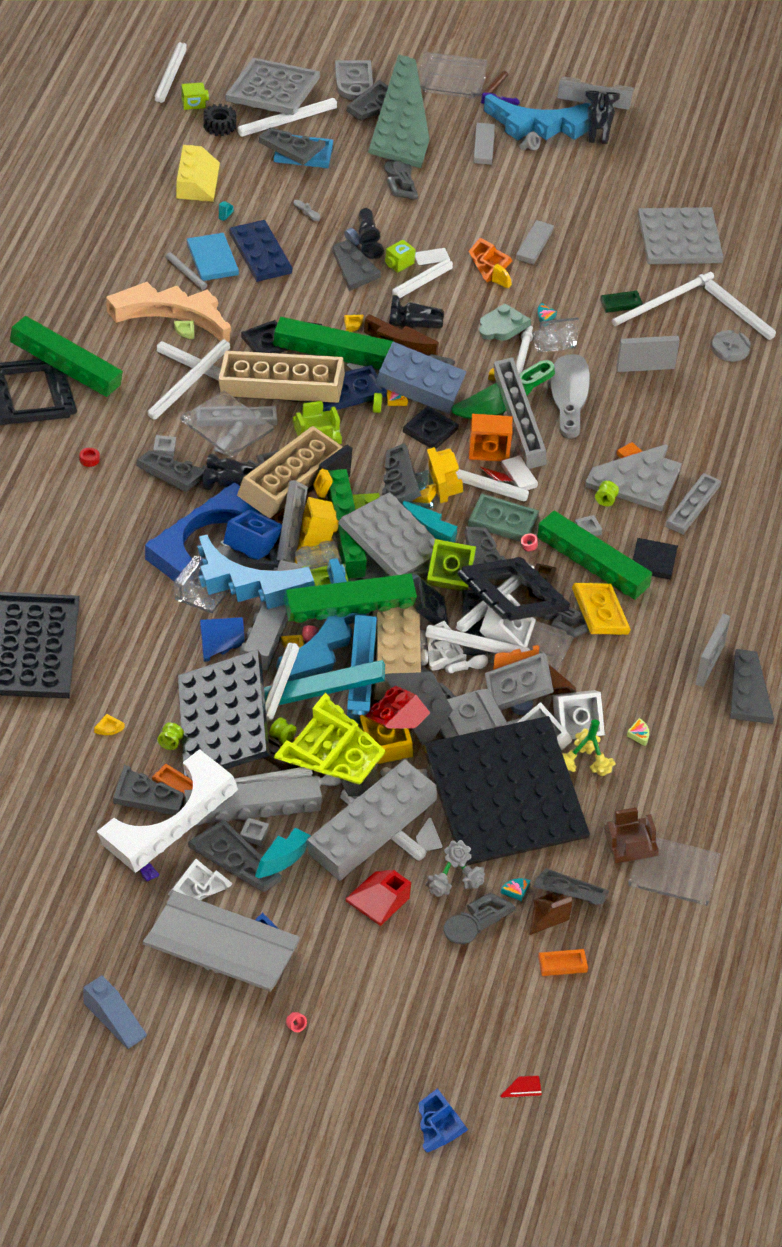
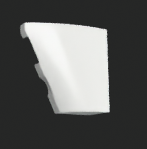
[427,621,466,670]
[168,859,232,900]

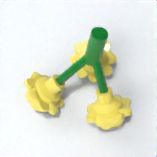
[562,719,616,776]

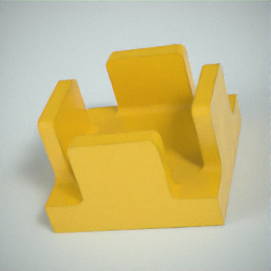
[427,447,463,504]

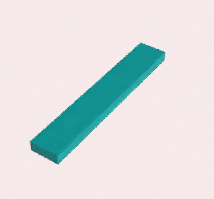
[264,660,385,705]

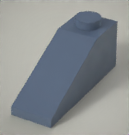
[83,975,147,1049]

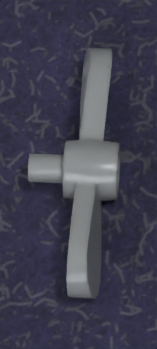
[294,200,320,221]

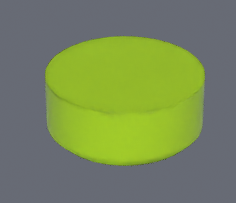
[373,393,382,413]

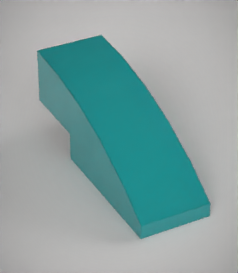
[402,501,458,543]
[255,828,311,878]

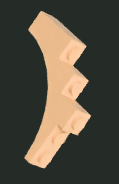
[106,282,231,342]

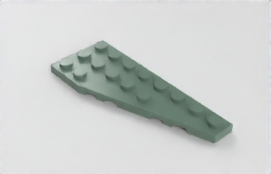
[368,54,430,168]

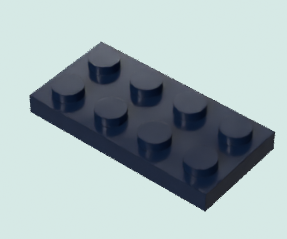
[229,220,293,282]
[305,365,387,412]

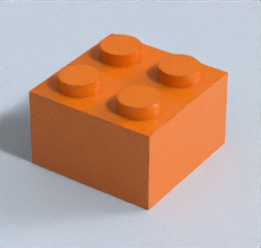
[469,414,513,462]

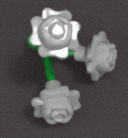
[425,840,485,897]

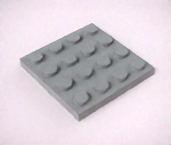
[225,58,320,115]
[638,207,723,264]
[338,492,435,576]

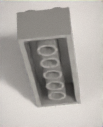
[307,759,437,881]

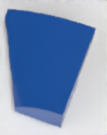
[200,617,245,662]
[418,1088,468,1152]

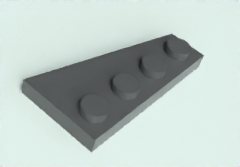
[188,819,282,892]

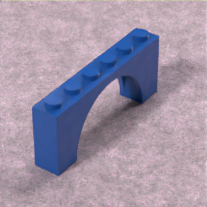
[145,483,268,586]

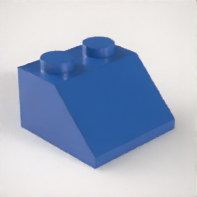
[223,509,282,560]

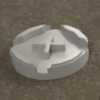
[711,330,751,362]

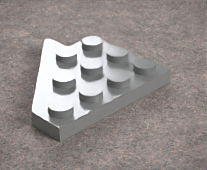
[585,444,682,511]

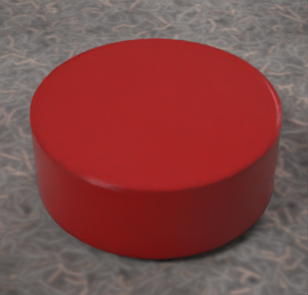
[79,448,100,467]

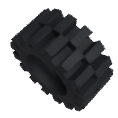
[203,104,236,136]

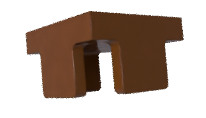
[604,807,659,863]

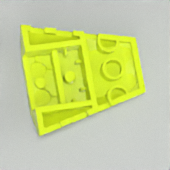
[274,693,385,785]

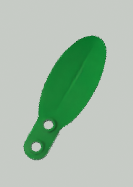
[451,360,555,419]

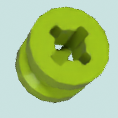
[595,481,619,507]
[269,717,297,744]
[157,723,184,750]

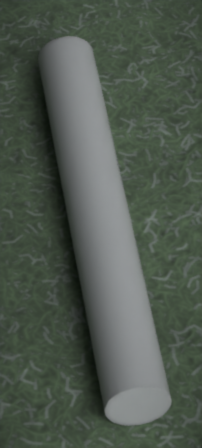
[166,252,207,290]

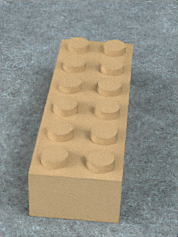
[218,351,345,403]
[237,426,342,519]
[373,603,421,700]

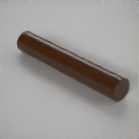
[482,71,508,94]

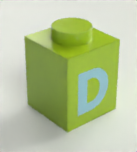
[181,82,209,110]
[385,240,416,273]

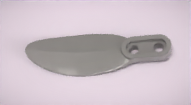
[551,354,590,438]

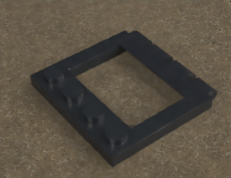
[0,359,77,425]
[457,557,570,621]

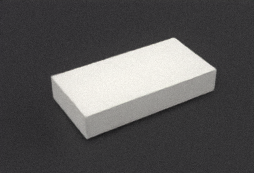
[501,456,538,490]

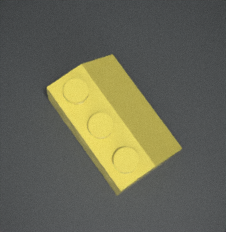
[176,145,220,202]

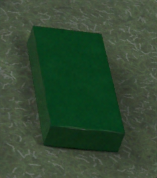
[600,290,643,313]

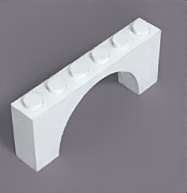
[97,749,238,873]

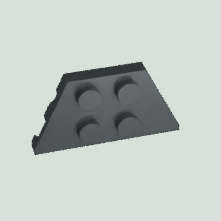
[385,672,453,746]

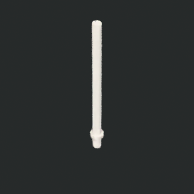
[612,272,714,326]
[504,326,533,416]

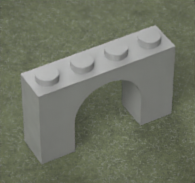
[557,76,634,110]

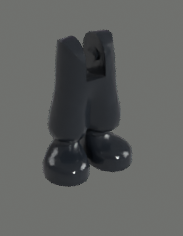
[585,90,620,144]
[358,208,384,259]
[389,295,444,329]
[203,454,258,490]

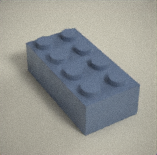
[375,342,466,414]

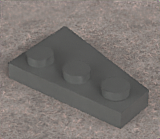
[259,128,325,165]
[332,239,381,291]
[136,450,207,492]
[464,526,513,580]
[533,868,610,905]

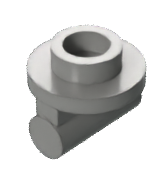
[520,132,540,150]

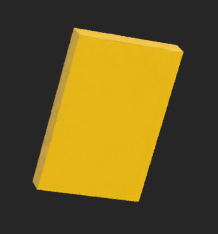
[572,583,631,635]

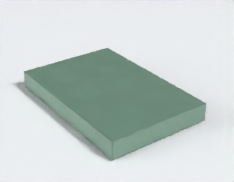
[468,494,539,542]

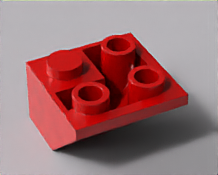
[365,685,430,729]
[345,870,411,926]

